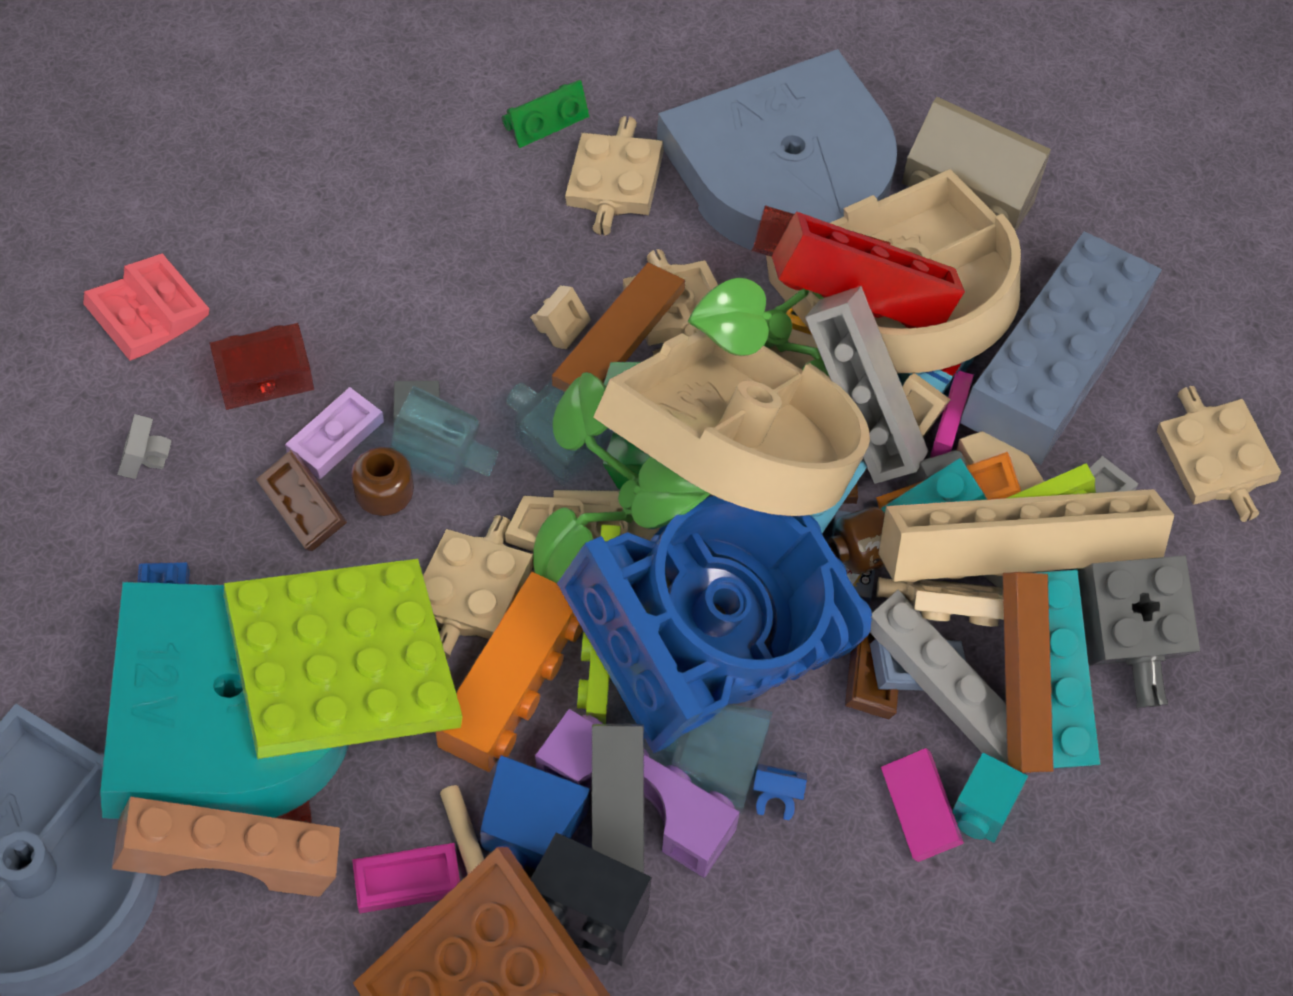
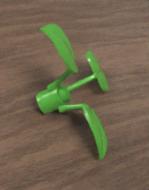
[688,278,830,377]
[533,372,710,583]

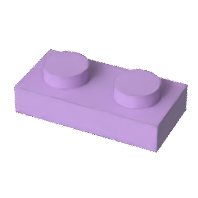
[285,387,384,479]

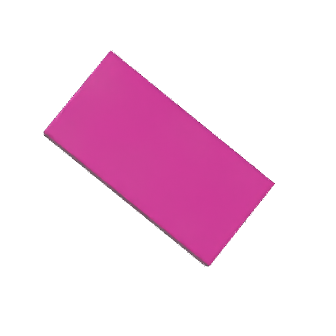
[930,371,974,458]
[881,748,964,862]
[352,843,460,914]

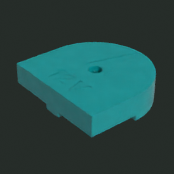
[100,582,349,819]

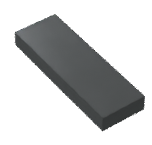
[592,724,645,873]

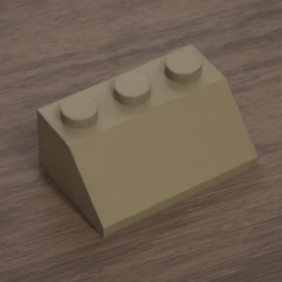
[902,97,1051,232]

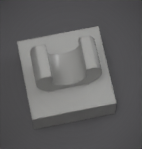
[117,414,171,479]

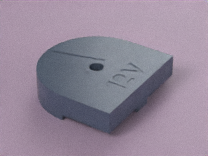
[657,49,897,254]
[0,704,161,996]

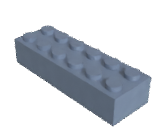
[960,231,1162,465]

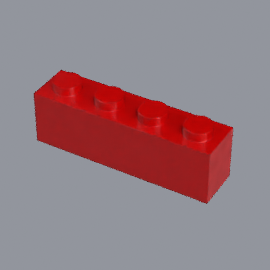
[772,211,965,329]

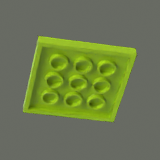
[224,559,463,759]

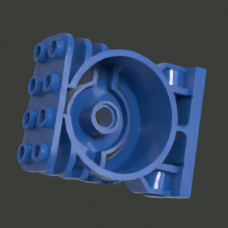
[557,496,872,754]

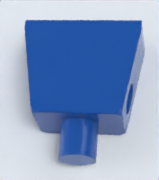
[480,756,590,869]

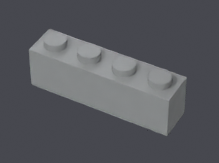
[805,286,928,484]

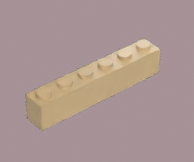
[879,489,1174,582]

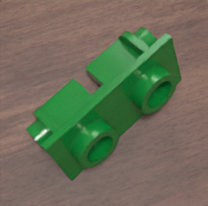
[502,79,590,148]

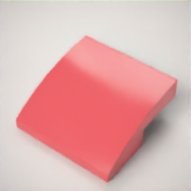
[83,253,210,361]

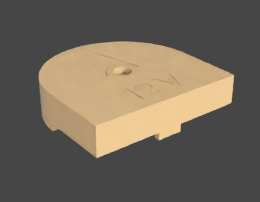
[766,169,1021,373]
[593,331,870,516]

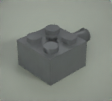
[1078,555,1200,708]

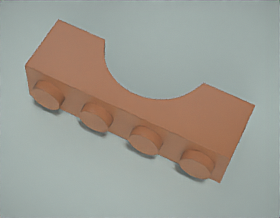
[112,797,340,896]

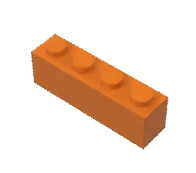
[436,571,583,773]

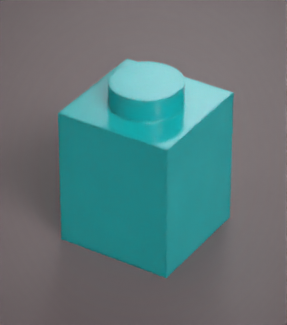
[953,752,1028,843]

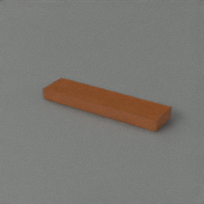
[552,262,685,392]
[1003,572,1054,773]

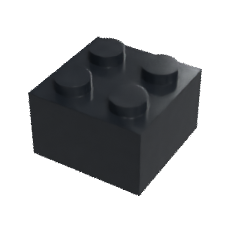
[531,832,652,966]

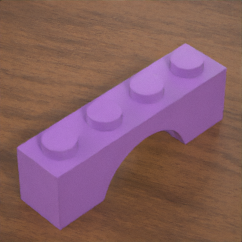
[535,709,740,878]

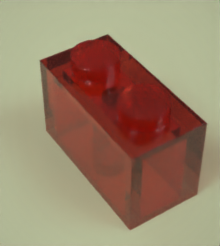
[209,323,314,410]

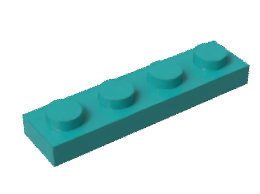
[1036,570,1100,769]

